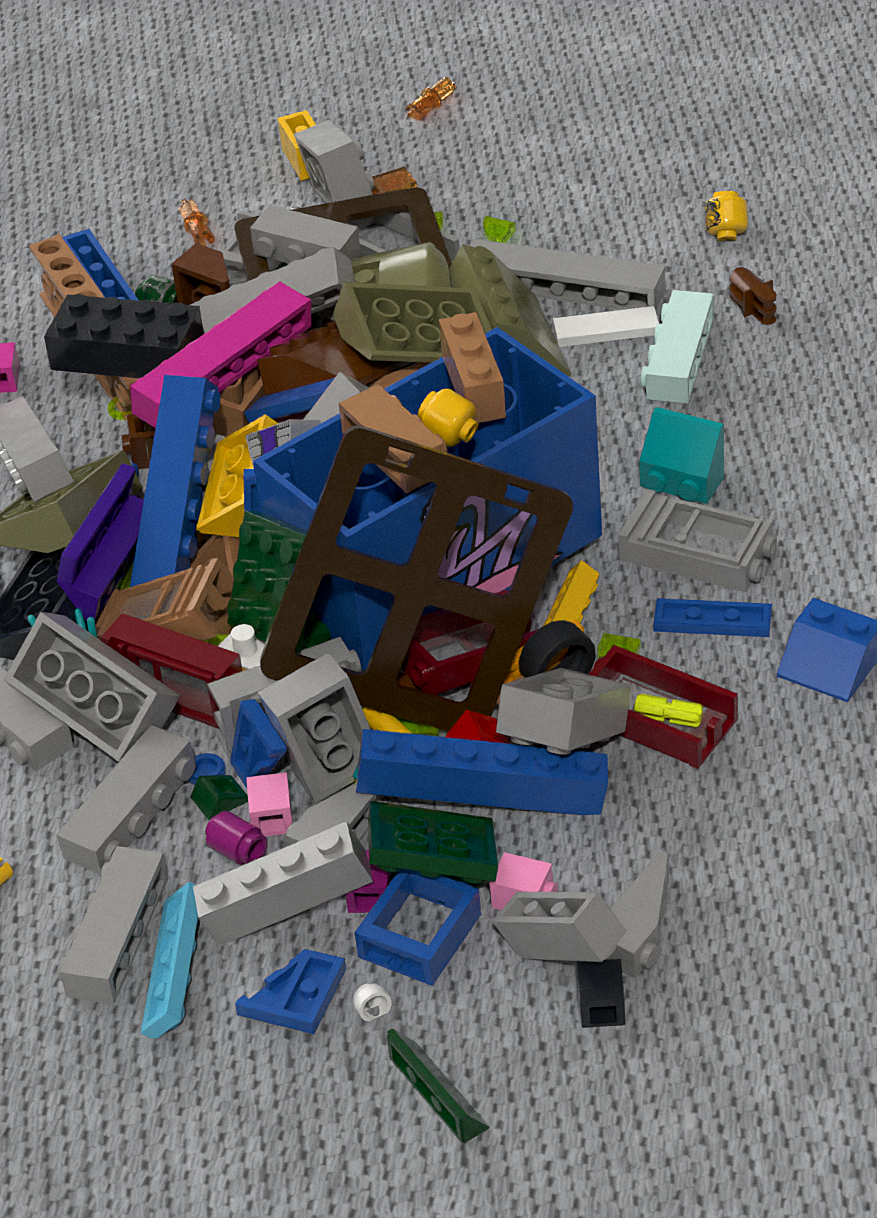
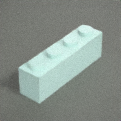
[641,290,714,403]

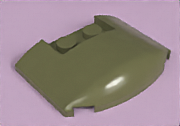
[351,242,452,287]

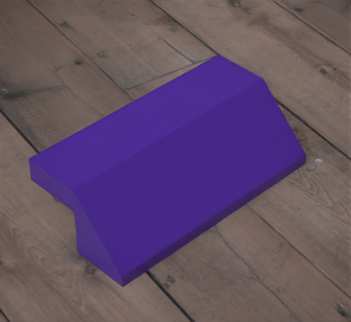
[57,463,144,622]

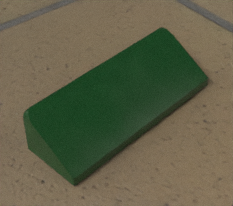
[387,1028,490,1143]

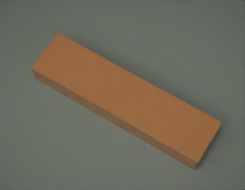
[29,234,139,423]

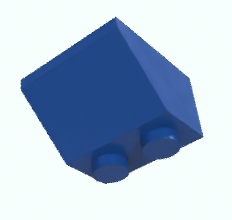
[777,598,877,702]

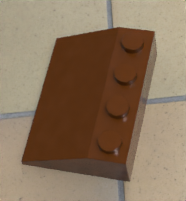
[257,320,412,395]

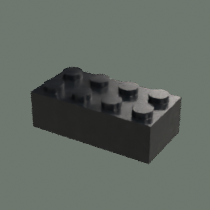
[44,294,204,378]

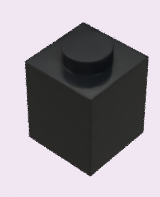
[577,959,626,1028]

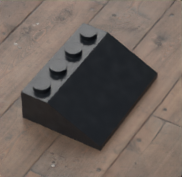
[0,548,134,660]

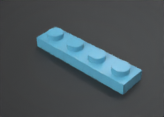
[141,881,199,1038]

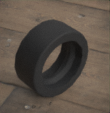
[519,620,596,678]

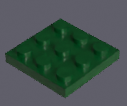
[227,510,307,653]
[368,801,499,883]

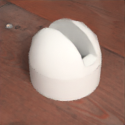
[353,983,392,1021]

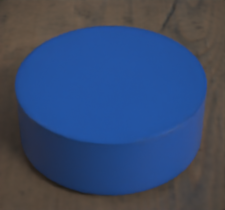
[188,753,226,785]

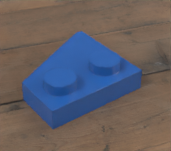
[230,699,287,788]
[235,949,346,1034]

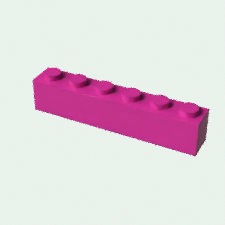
[130,281,311,428]

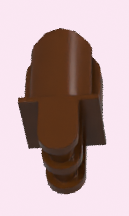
[730,267,777,325]

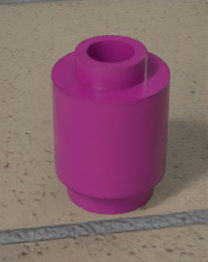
[205,811,267,865]

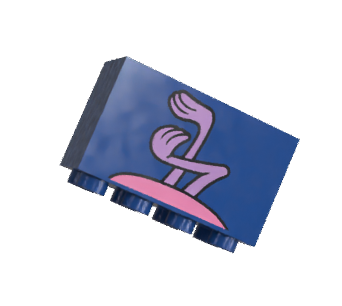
[253,327,602,671]

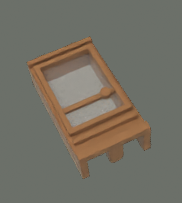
[95,558,234,659]

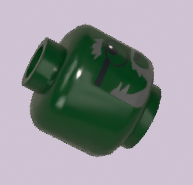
[135,275,178,304]

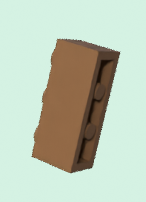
[439,312,506,423]
[339,384,447,493]

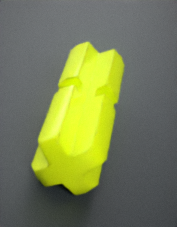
[634,694,703,727]

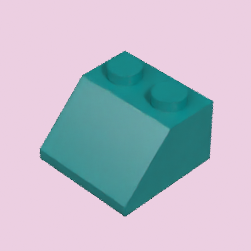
[639,407,724,504]

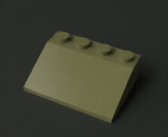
[449,244,572,377]
[333,282,492,362]
[0,450,143,553]

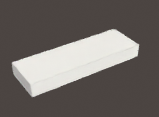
[553,306,659,347]

